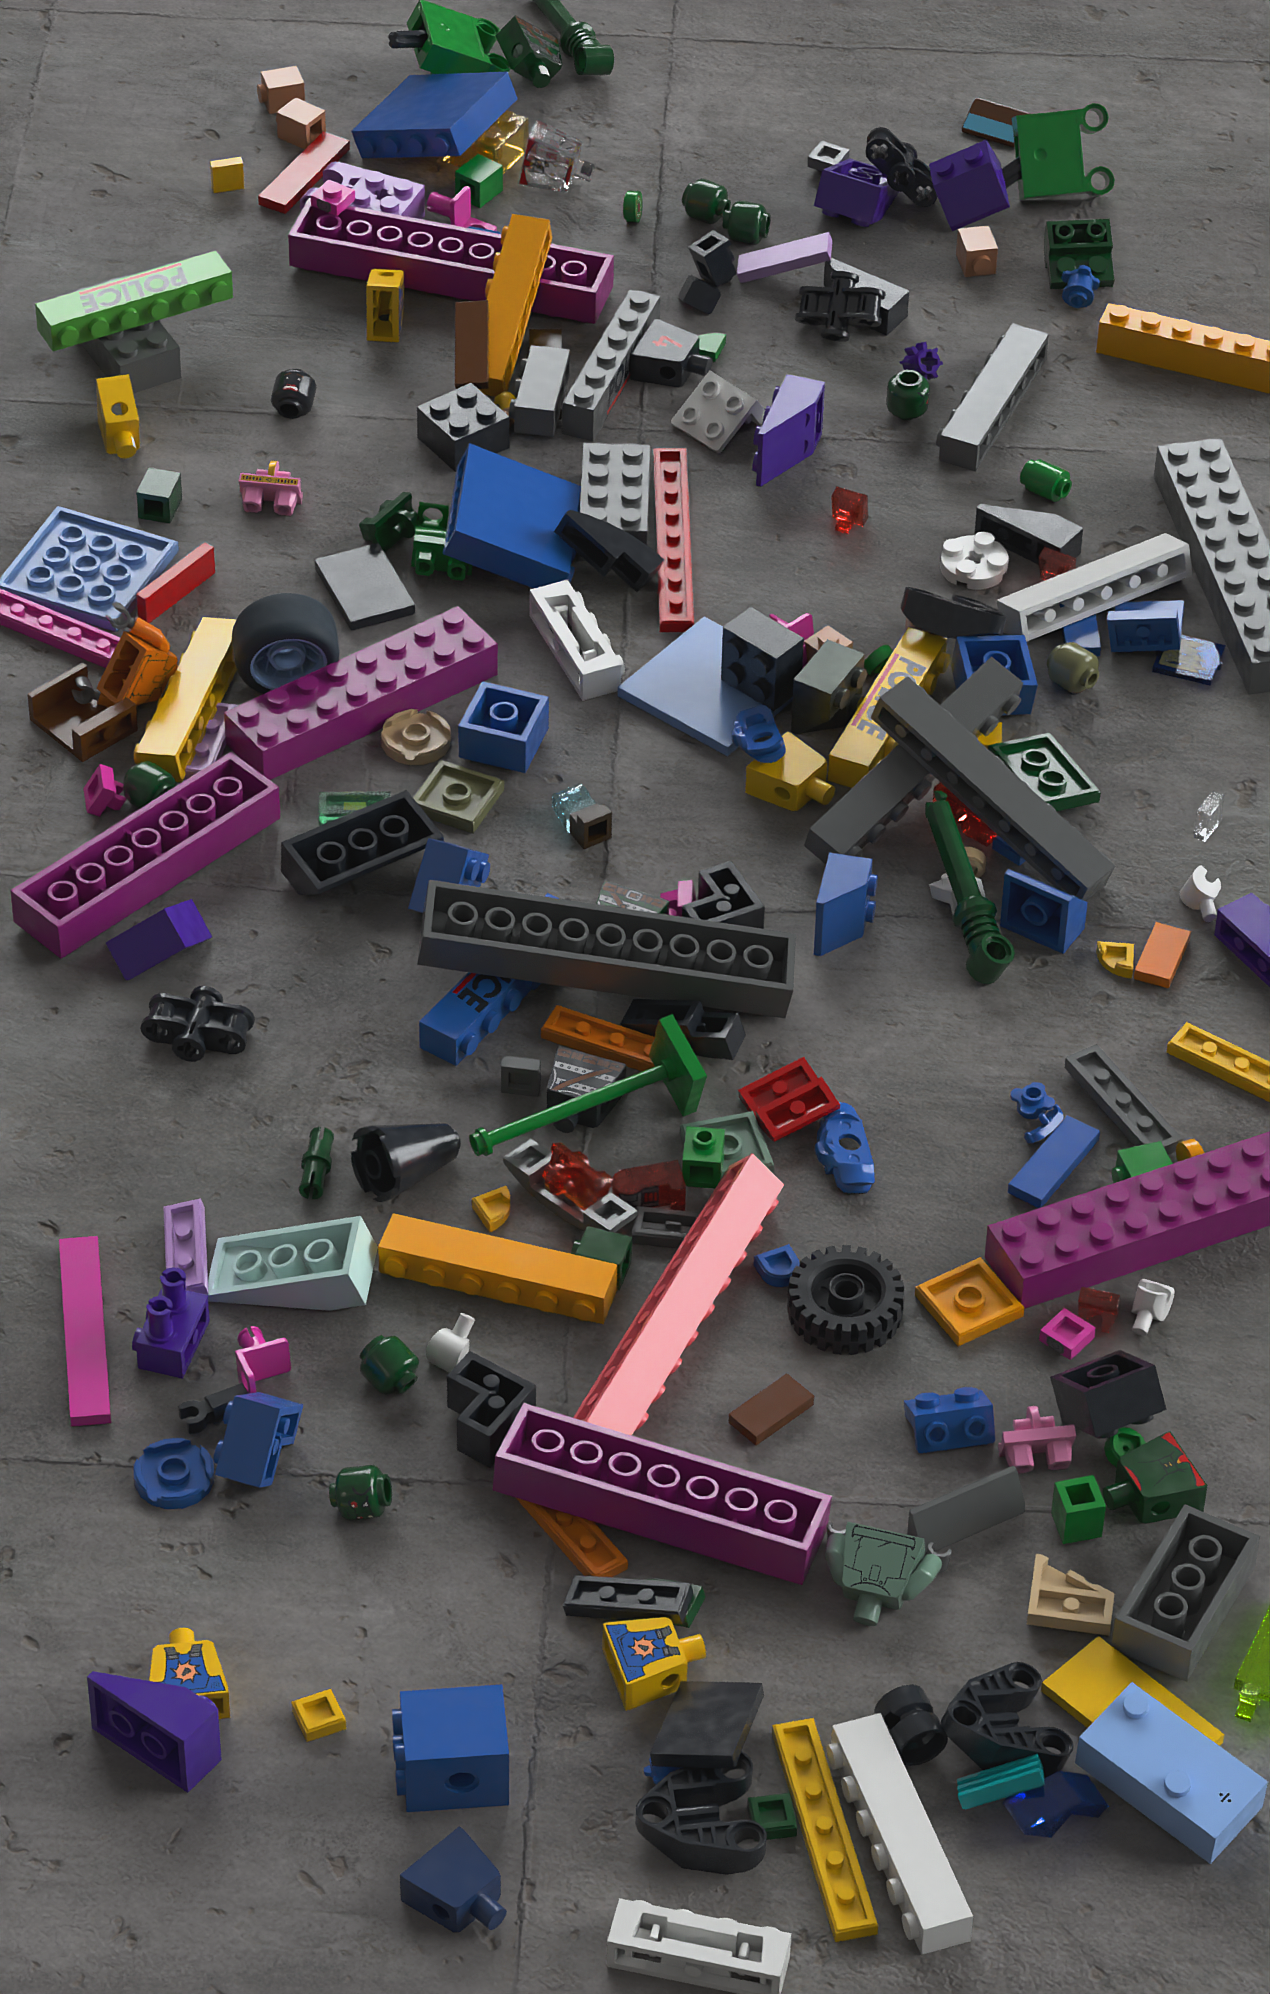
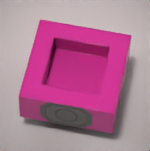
[310,179,355,216]
[1039,1308,1096,1360]

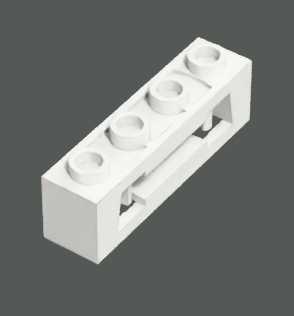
[529,580,625,701]
[607,1898,791,1994]

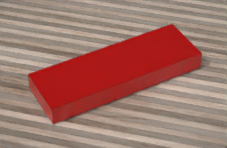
[136,542,215,623]

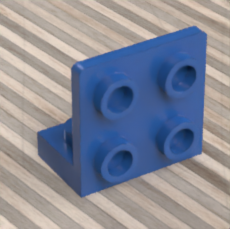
[1107,600,1185,652]

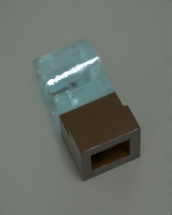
[551,783,612,849]

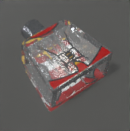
[518,120,596,193]

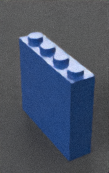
[351,72,517,158]
[443,443,581,588]

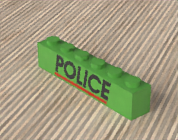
[35,251,233,351]

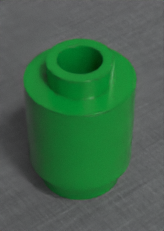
[1020,459,1072,502]

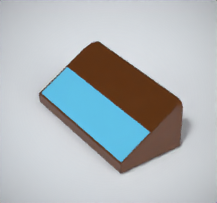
[962,98,1030,147]

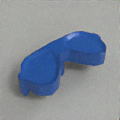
[1024,1104,1064,1144]

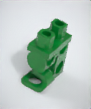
[411,501,473,581]

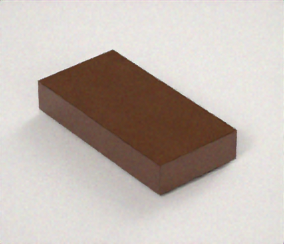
[728,1373,814,1446]

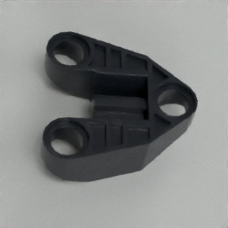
[901,587,1007,639]
[941,1662,1074,1778]
[635,1752,767,1875]

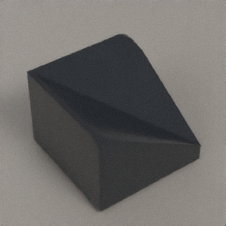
[678,275,721,314]

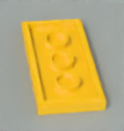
[1041,1636,1224,1746]

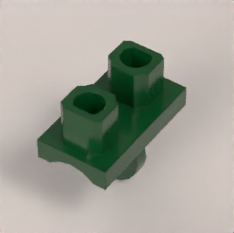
[359,492,419,553]

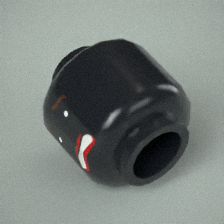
[271,369,317,419]

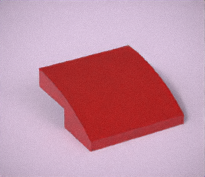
[738,1057,840,1142]

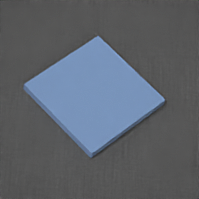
[0,506,179,632]
[618,617,793,756]

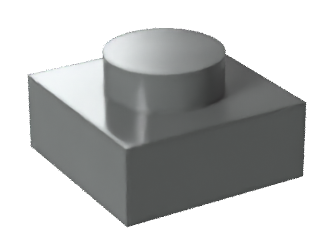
[807,141,850,172]
[501,1056,541,1097]

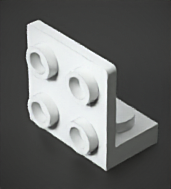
[671,370,765,454]

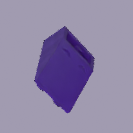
[752,374,825,487]

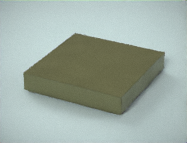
[413,760,504,834]

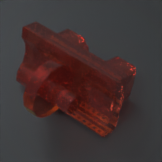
[542,1142,613,1211]

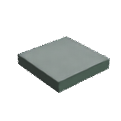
[680,1111,774,1177]

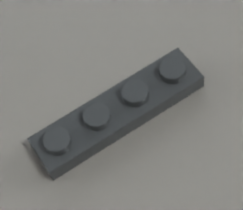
[1064,1044,1183,1155]

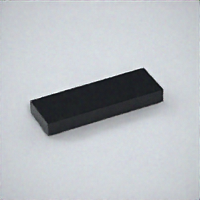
[563,1575,694,1624]

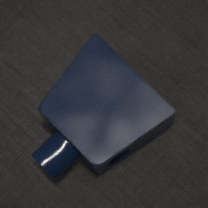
[400,1826,507,1933]

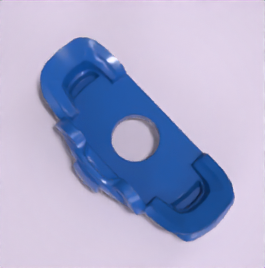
[731,705,786,763]
[815,1102,875,1193]

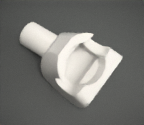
[1180,865,1221,922]
[1131,1279,1175,1336]
[426,1313,475,1373]

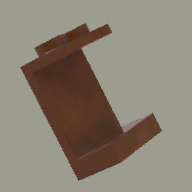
[27,663,138,762]

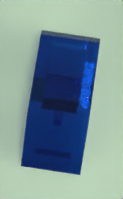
[1003,1771,1109,1838]

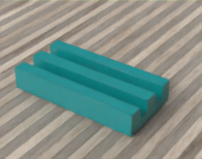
[957,1754,1044,1810]

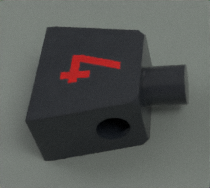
[630,319,712,387]

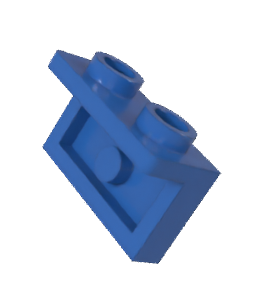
[904,1387,995,1453]

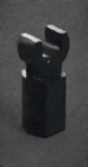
[178,1383,249,1434]

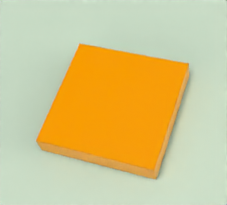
[915,1257,1024,1347]

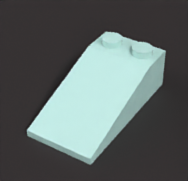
[206,1216,378,1311]

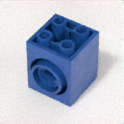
[392,1684,509,1812]

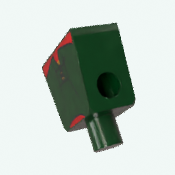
[1102,1431,1208,1524]

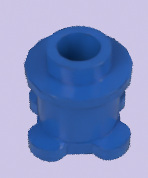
[1062,265,1100,308]

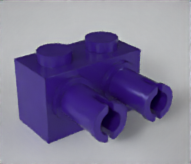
[132,1267,210,1379]

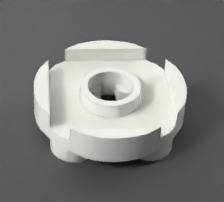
[940,532,1009,590]

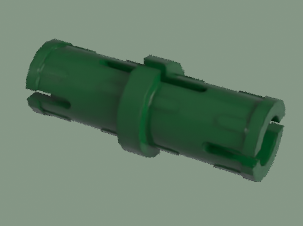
[299,1127,334,1200]

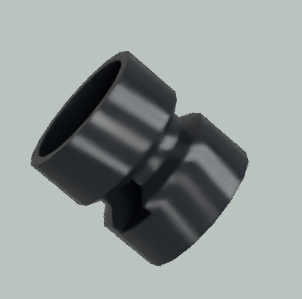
[874,1684,948,1766]

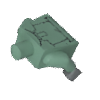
[825,1521,952,1626]

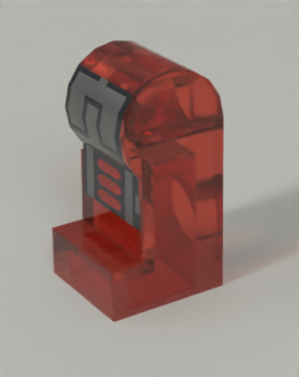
[612,1160,686,1211]

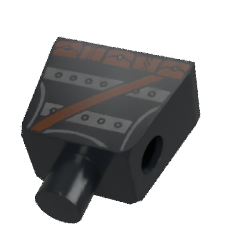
[547,1046,626,1133]

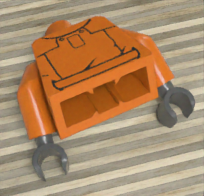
[71,602,178,707]

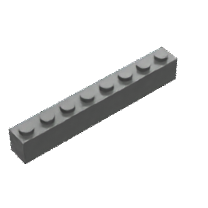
[804,656,1023,864]
[871,676,1115,901]

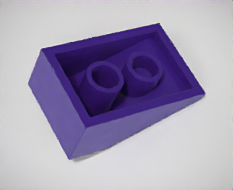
[813,158,899,227]
[87,1671,222,1793]

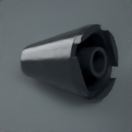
[351,1123,461,1202]

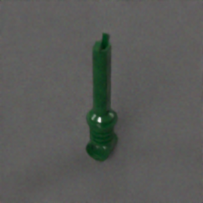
[533,0,614,75]
[925,791,1015,984]

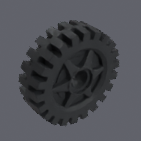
[787,1245,904,1355]

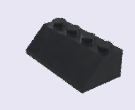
[281,790,444,895]

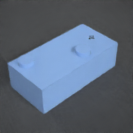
[1075,1682,1268,1864]

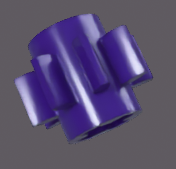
[900,342,943,380]

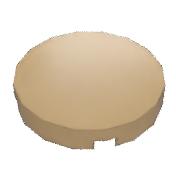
[381,709,451,765]

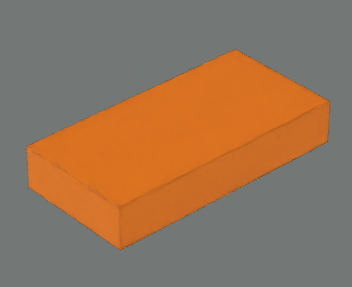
[1134,922,1191,988]

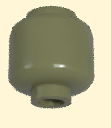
[1047,642,1099,694]

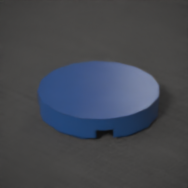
[134,1438,214,1509]

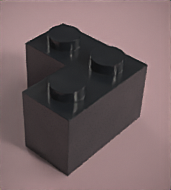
[682,861,765,929]
[447,1351,536,1468]

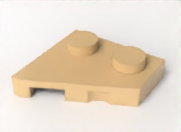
[1027,1554,1115,1636]

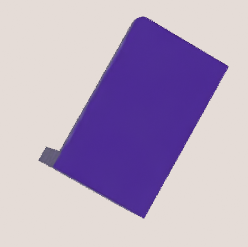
[105,899,212,980]

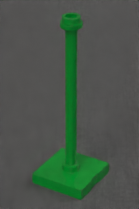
[469,1014,707,1156]

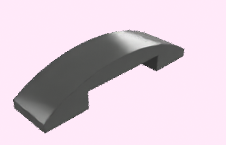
[503,1139,638,1233]

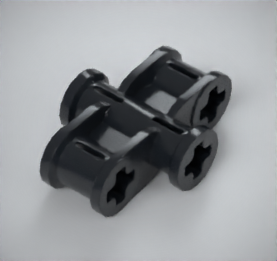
[865,127,938,207]
[795,271,886,342]
[140,986,255,1062]

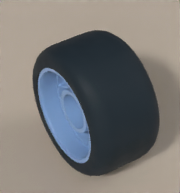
[232,593,340,694]

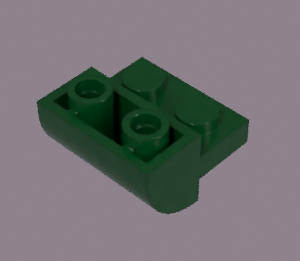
[1044,219,1115,289]

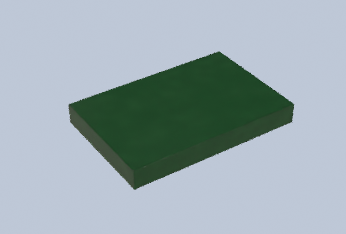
[988,733,1101,811]

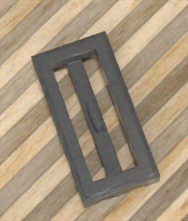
[632,1206,700,1248]

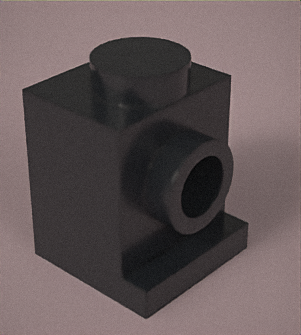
[688,230,737,287]

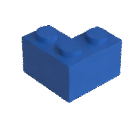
[408,838,490,913]
[213,1392,303,1488]

